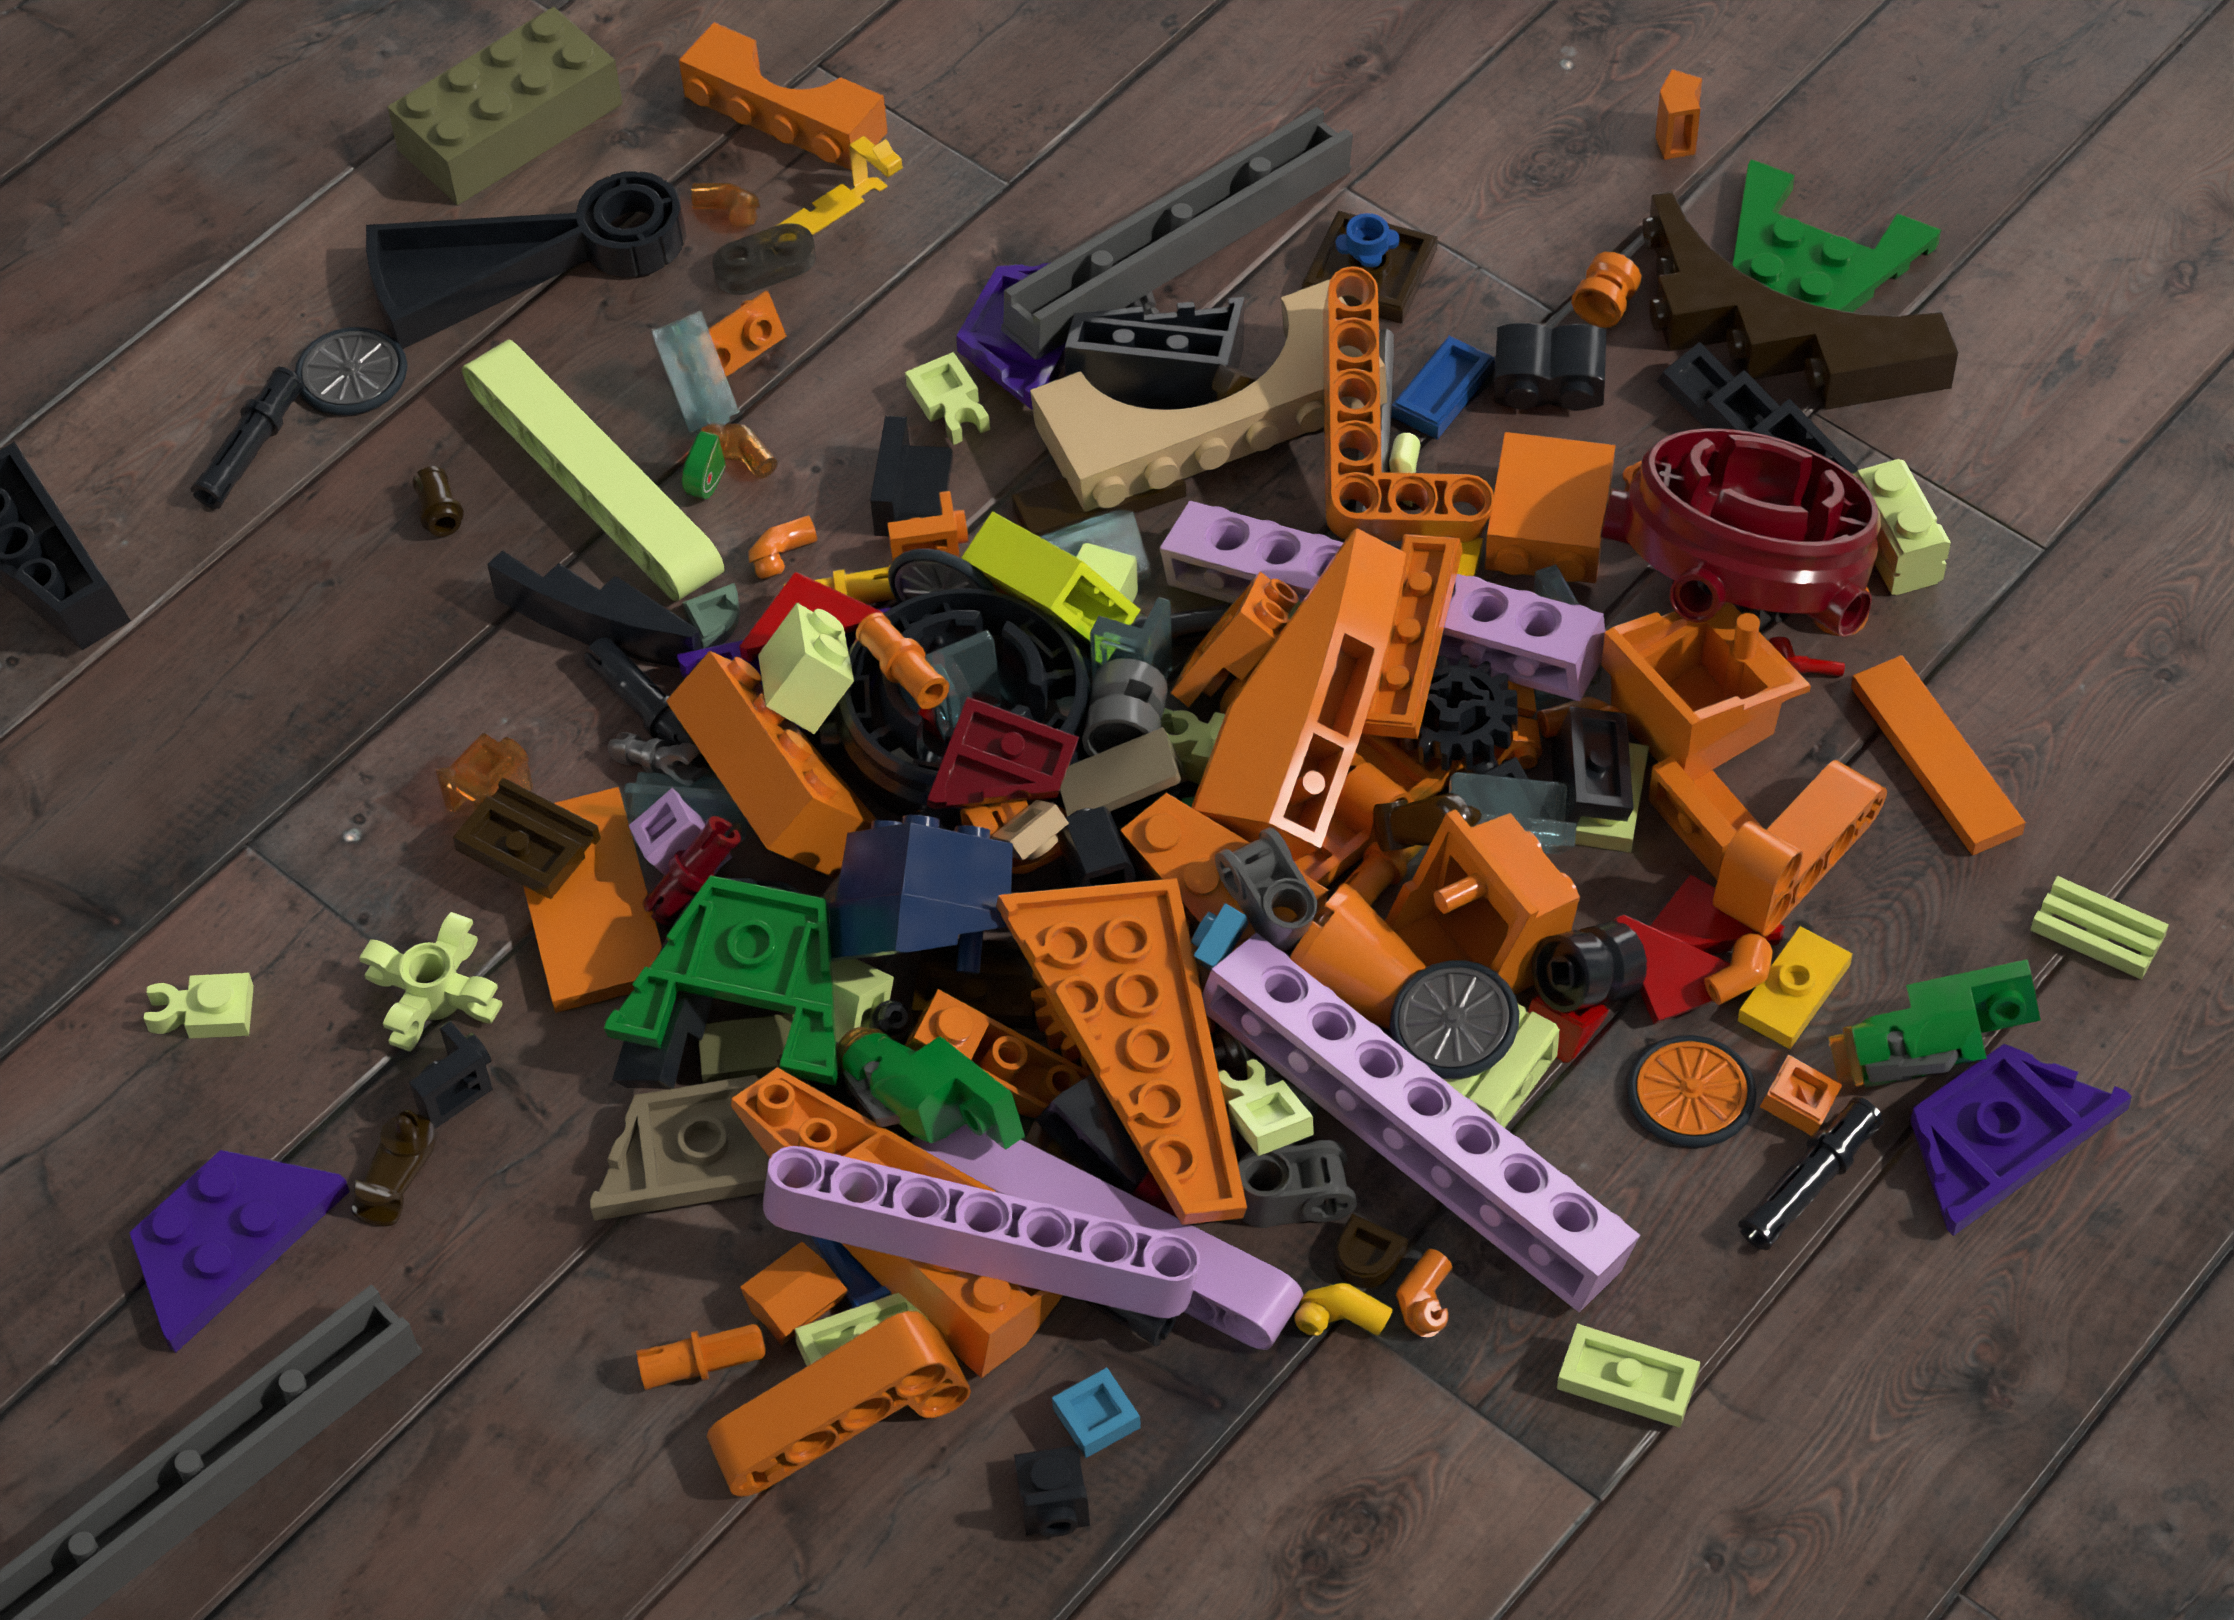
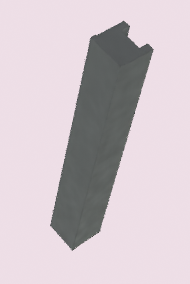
[1001,107,1353,360]
[0,1284,423,1620]

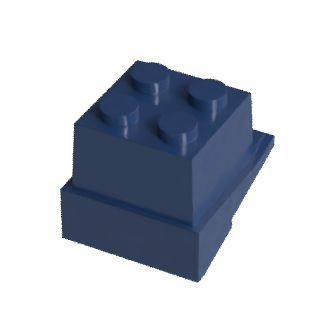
[827,815,1013,975]

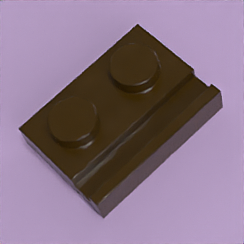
[453,778,601,899]
[912,939,1037,1029]

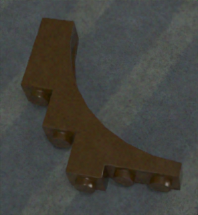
[1642,191,1958,410]

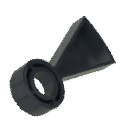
[366,171,686,349]

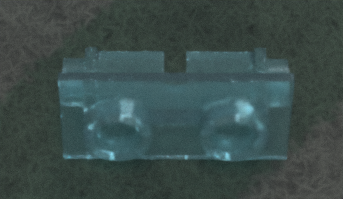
[651,311,739,432]

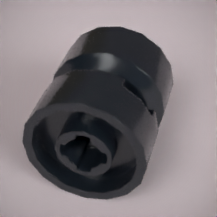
[1532,921,1647,1012]

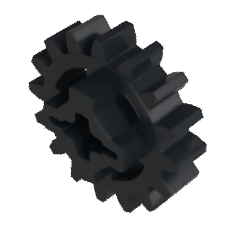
[1401,655,1518,771]

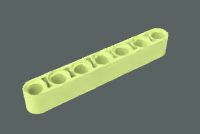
[462,339,724,602]

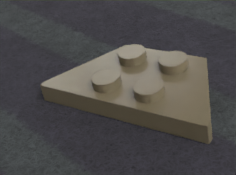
[590,1075,770,1221]

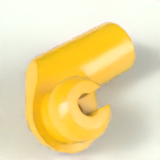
[1294,1283,1393,1336]

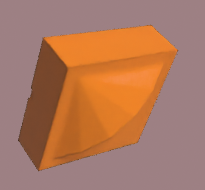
[1759,1054,1842,1136]

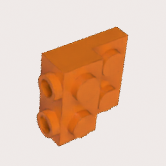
[1171,571,1298,707]

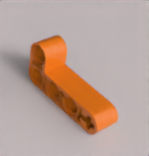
[1713,760,1887,937]
[706,1311,971,1496]

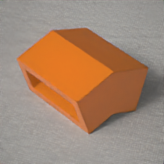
[1655,69,1702,160]
[740,1241,847,1346]

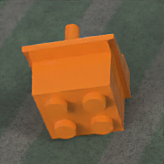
[1601,602,1811,781]
[1385,809,1580,995]

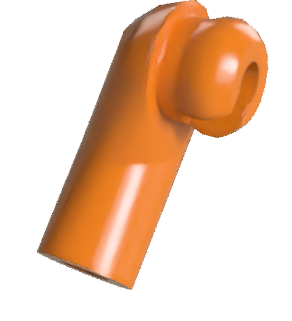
[1396,1249,1452,1337]

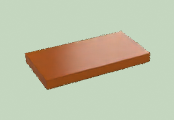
[523,787,662,1013]

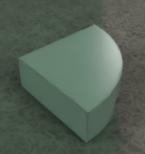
[682,583,740,649]

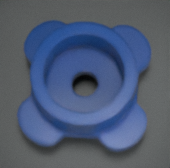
[1336,213,1399,267]

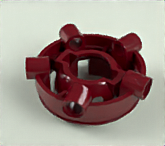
[1599,428,1881,637]

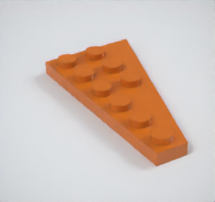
[996,878,1247,1225]

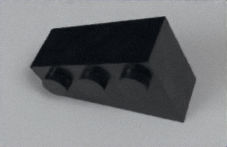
[1065,297,1245,410]

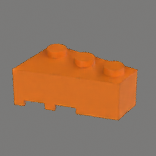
[1120,793,1329,952]

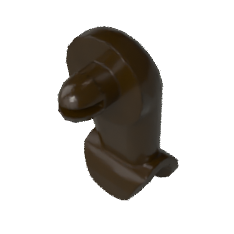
[1373,793,1482,851]
[351,1110,436,1226]

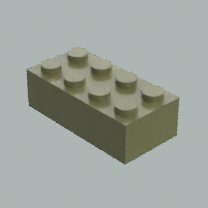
[387,6,623,205]

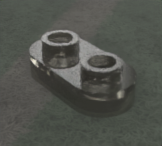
[712,223,816,295]

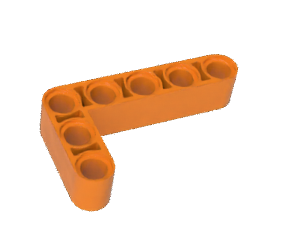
[1323,266,1495,543]

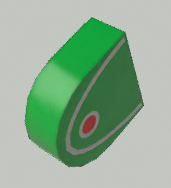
[682,431,726,499]

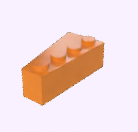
[666,651,877,880]

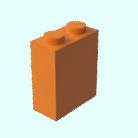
[1485,432,1616,583]

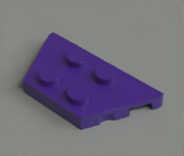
[956,263,1066,410]
[1910,1044,2132,1236]
[129,1150,350,1353]

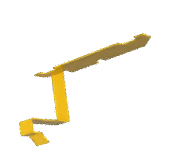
[760,136,903,262]

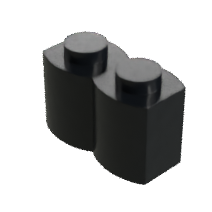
[1494,323,1606,411]
[1057,806,1136,889]

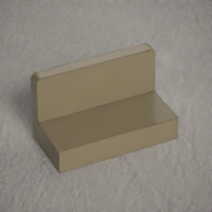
[1060,727,1187,816]

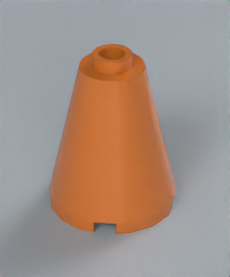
[1290,884,1427,1030]

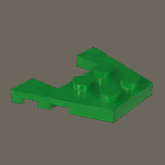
[1733,159,1941,313]
[604,875,838,1085]

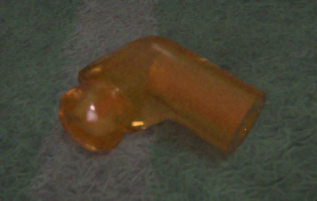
[691,183,760,227]
[699,423,778,479]

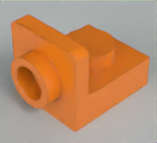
[888,491,969,562]

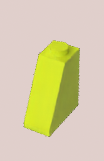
[961,511,1141,657]

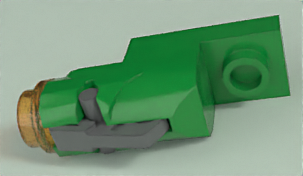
[1829,959,2041,1088]
[836,1027,1025,1150]

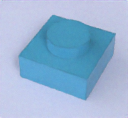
[1191,903,1249,971]
[1052,1368,1141,1458]

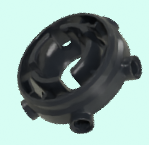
[820,588,1091,831]

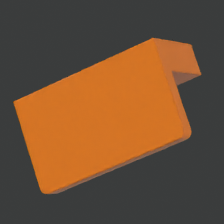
[1648,756,1763,881]

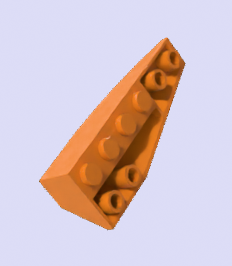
[1191,528,1406,862]
[731,1067,1063,1378]

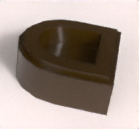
[1334,1214,1408,1288]

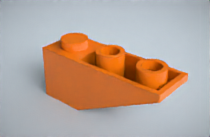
[904,989,1091,1119]

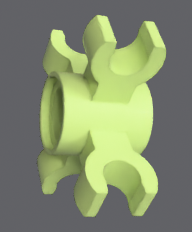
[359,912,503,1052]

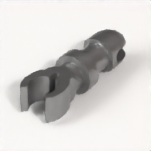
[608,732,708,785]

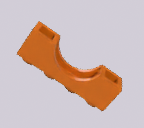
[679,22,888,171]

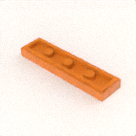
[1361,534,1463,739]
[1851,655,2026,856]

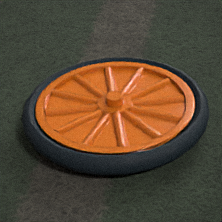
[1626,1035,1757,1148]

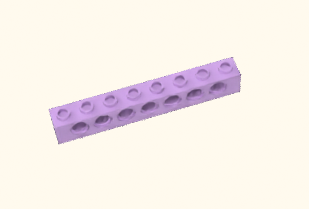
[1160,501,1605,701]
[1202,933,1640,1312]

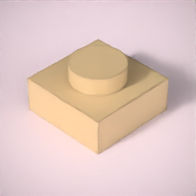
[991,800,1069,860]

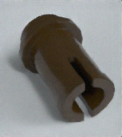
[412,466,464,537]

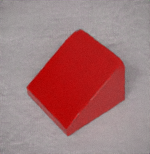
[1528,995,1609,1063]

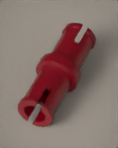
[643,816,741,925]

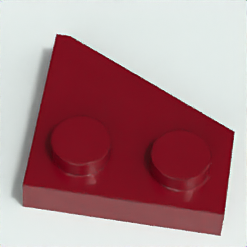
[927,697,1079,809]

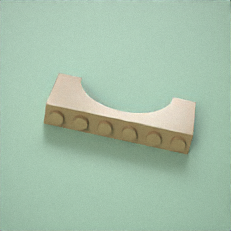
[1030,279,1387,512]

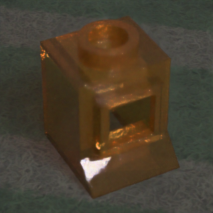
[435,733,534,812]

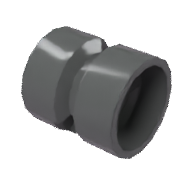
[1082,659,1168,757]

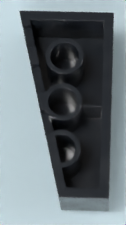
[0,441,131,650]

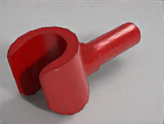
[1768,636,1845,677]

